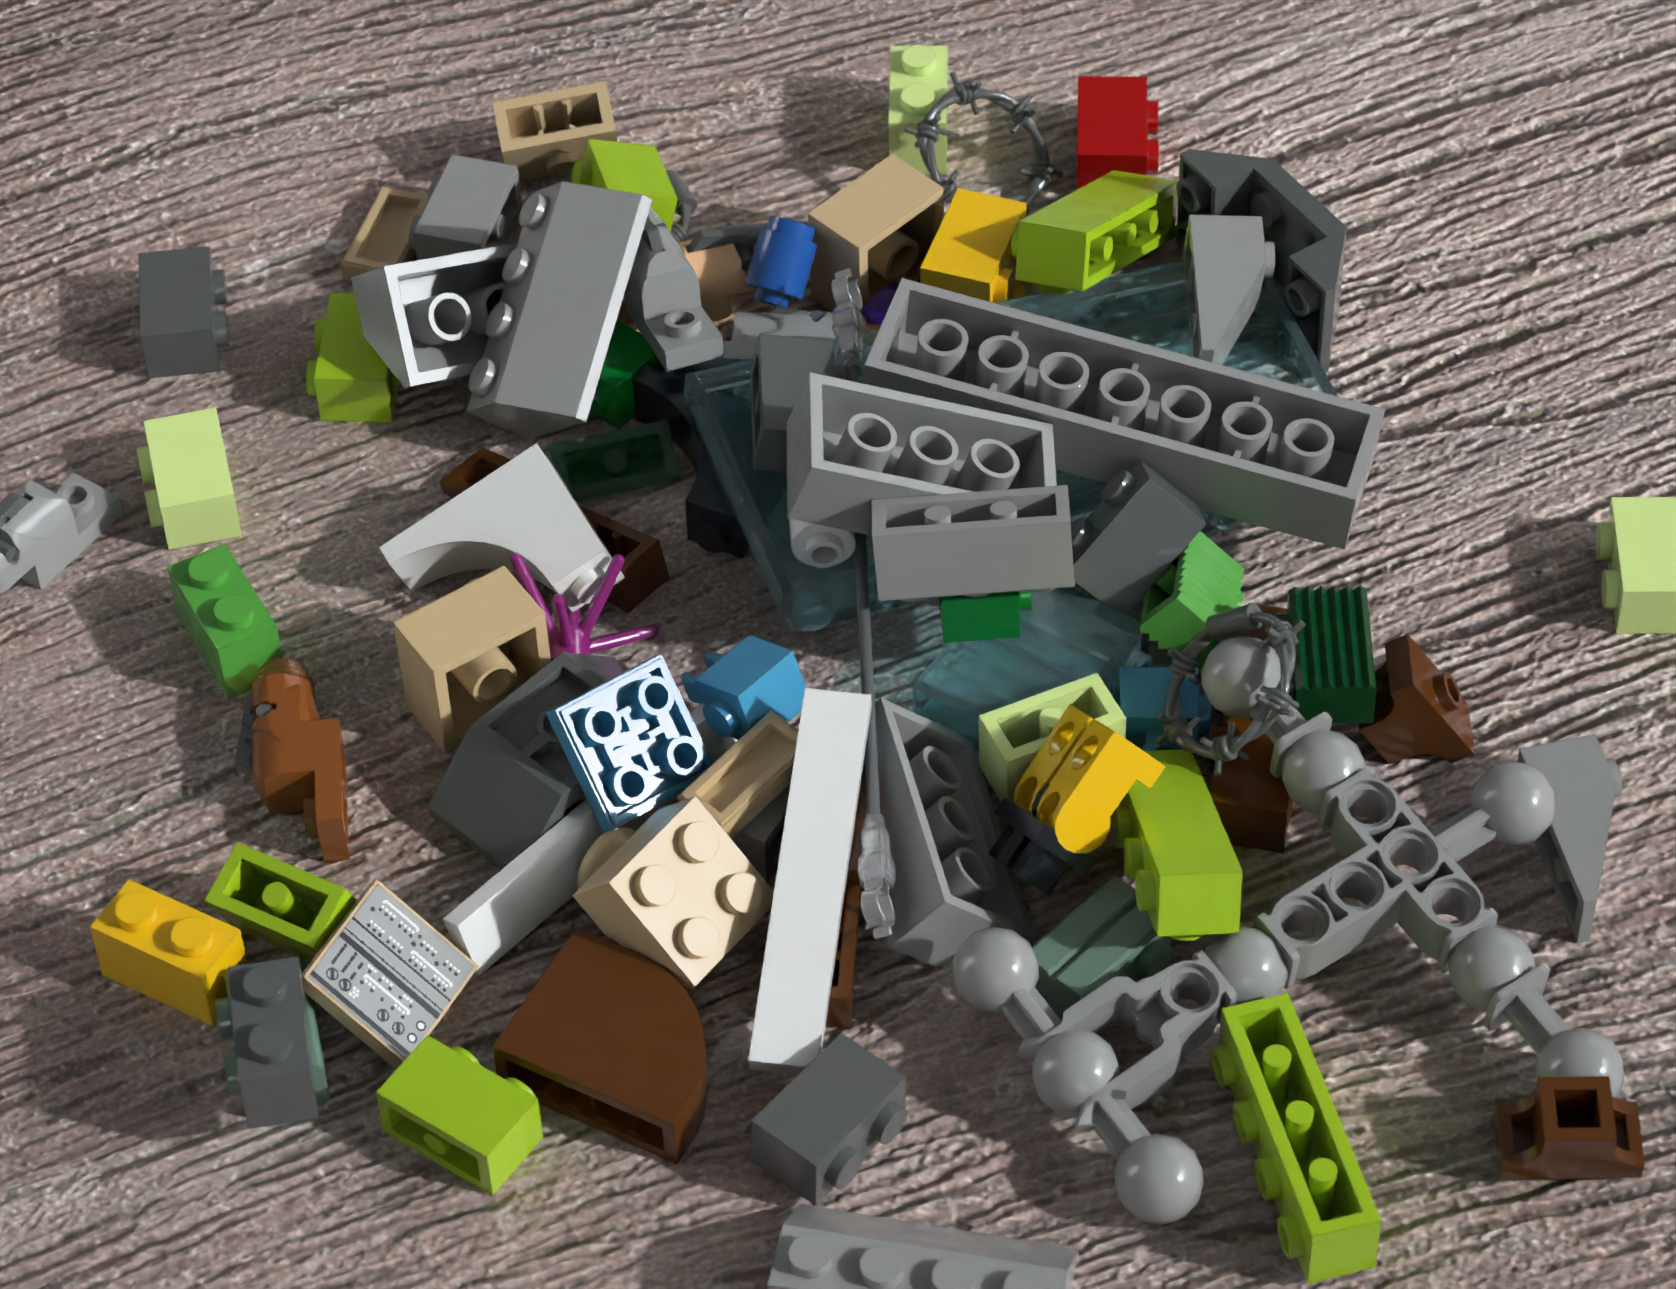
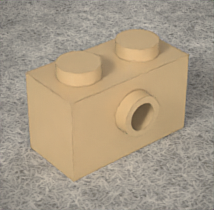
[492,81,618,183]

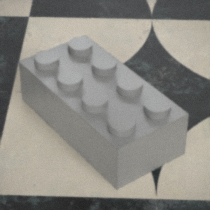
[786,372,1057,535]

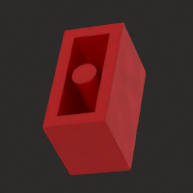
[1077,76,1159,190]

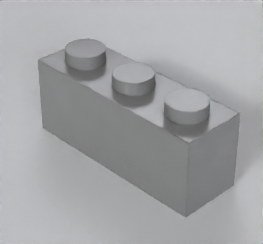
[872,485,1075,602]

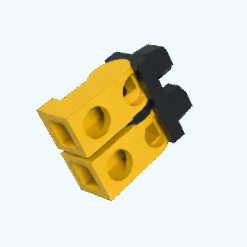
[988,704,1166,896]

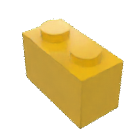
[90,879,248,1026]

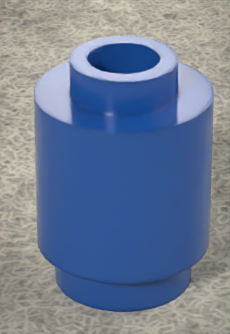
[744,216,818,309]

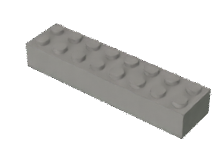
[863,278,1385,549]

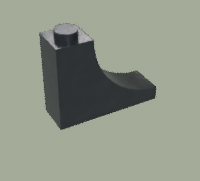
[633,364,787,559]

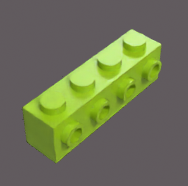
[1011,170,1178,295]
[1111,749,1243,941]
[1211,993,1381,1284]

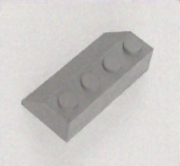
[466,181,652,440]
[351,243,518,388]
[863,698,1038,967]
[767,1204,1079,1289]

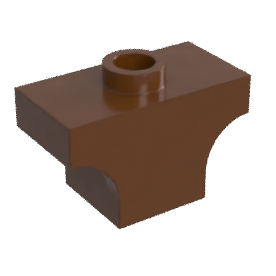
[1358,634,1474,764]
[1493,1076,1645,1180]

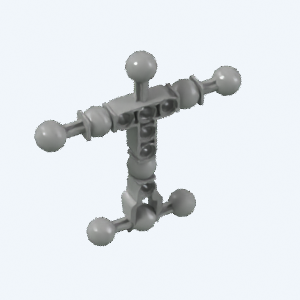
[952,635,1624,1225]

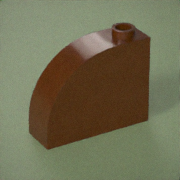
[492,927,709,1164]

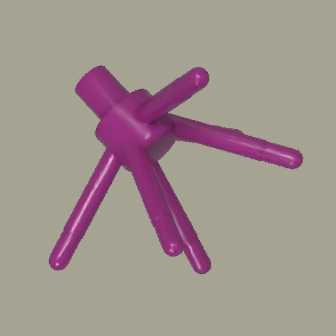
[510,553,659,661]

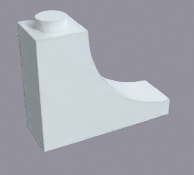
[379,443,625,612]

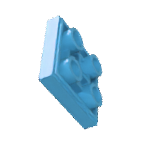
[546,655,713,832]

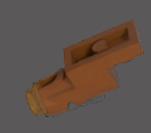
[235,658,350,862]

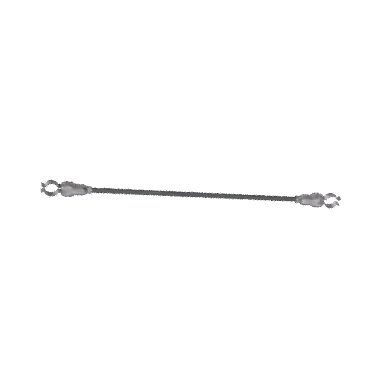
[832,268,896,939]

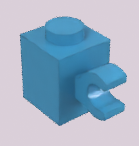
[680,635,807,740]
[1118,667,1211,759]

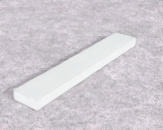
[748,688,872,1075]
[443,704,738,976]

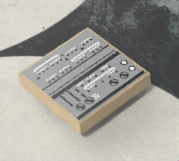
[301,879,479,1069]

